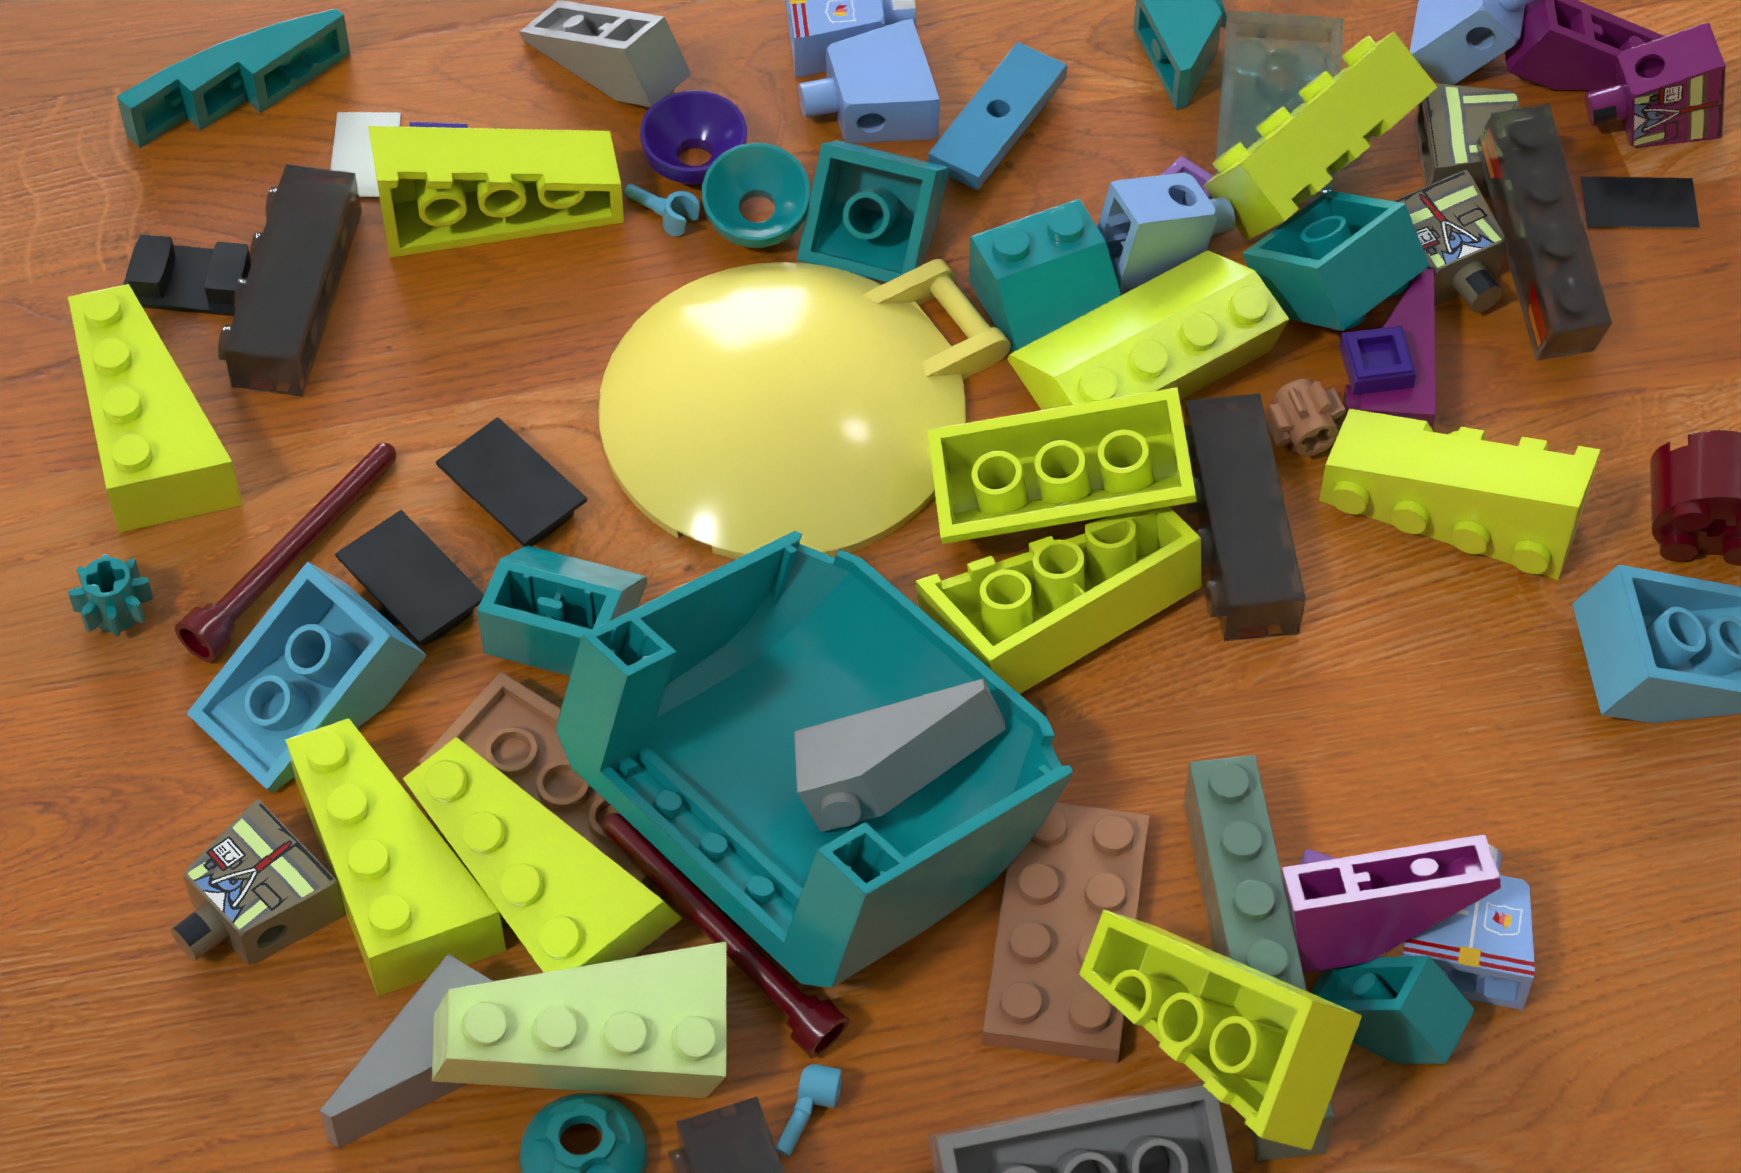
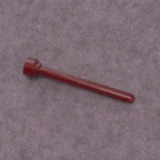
[175,443,397,662]
[602,813,849,1058]

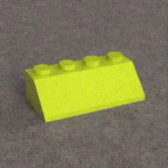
[1007,250,1289,410]
[927,387,1197,544]

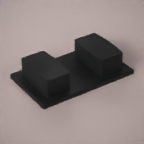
[123,234,265,318]
[436,417,587,546]
[335,510,484,646]

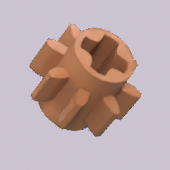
[1266,379,1347,456]

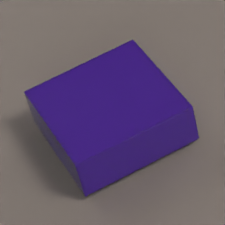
[1339,326,1416,395]

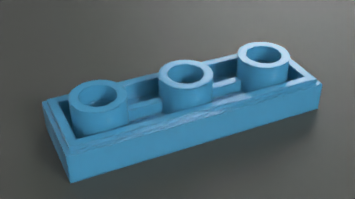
[928,42,1067,190]

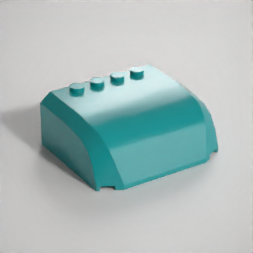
[556,531,1073,988]

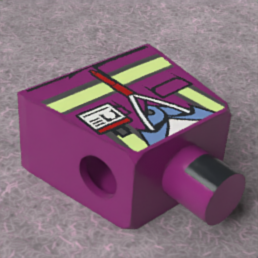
[1585,23,1726,148]

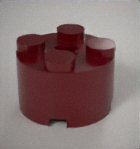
[1650,430,1741,565]

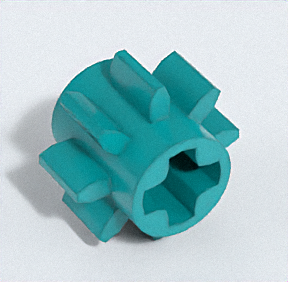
[68,554,153,636]

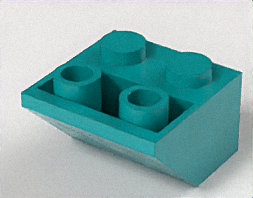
[477,545,647,676]

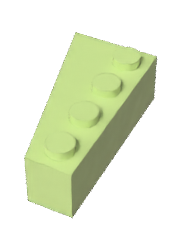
[432,941,727,1098]

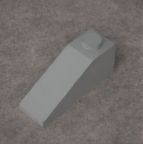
[520,0,692,107]
[794,679,1006,832]
[320,954,493,1148]

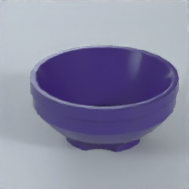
[640,90,747,184]

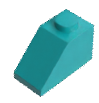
[1133,0,1226,110]
[1311,956,1475,1064]

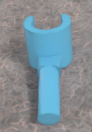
[624,183,700,237]
[774,1064,842,1157]

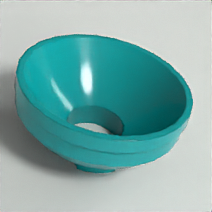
[702,143,810,248]
[520,1093,648,1173]

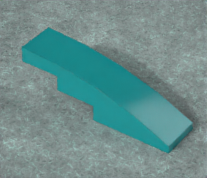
[116,8,350,148]

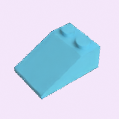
[186,561,427,793]
[1572,565,1741,723]

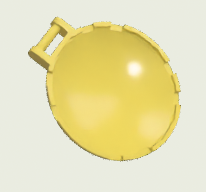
[598,259,1011,559]

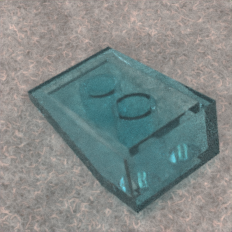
[1214,10,1344,193]

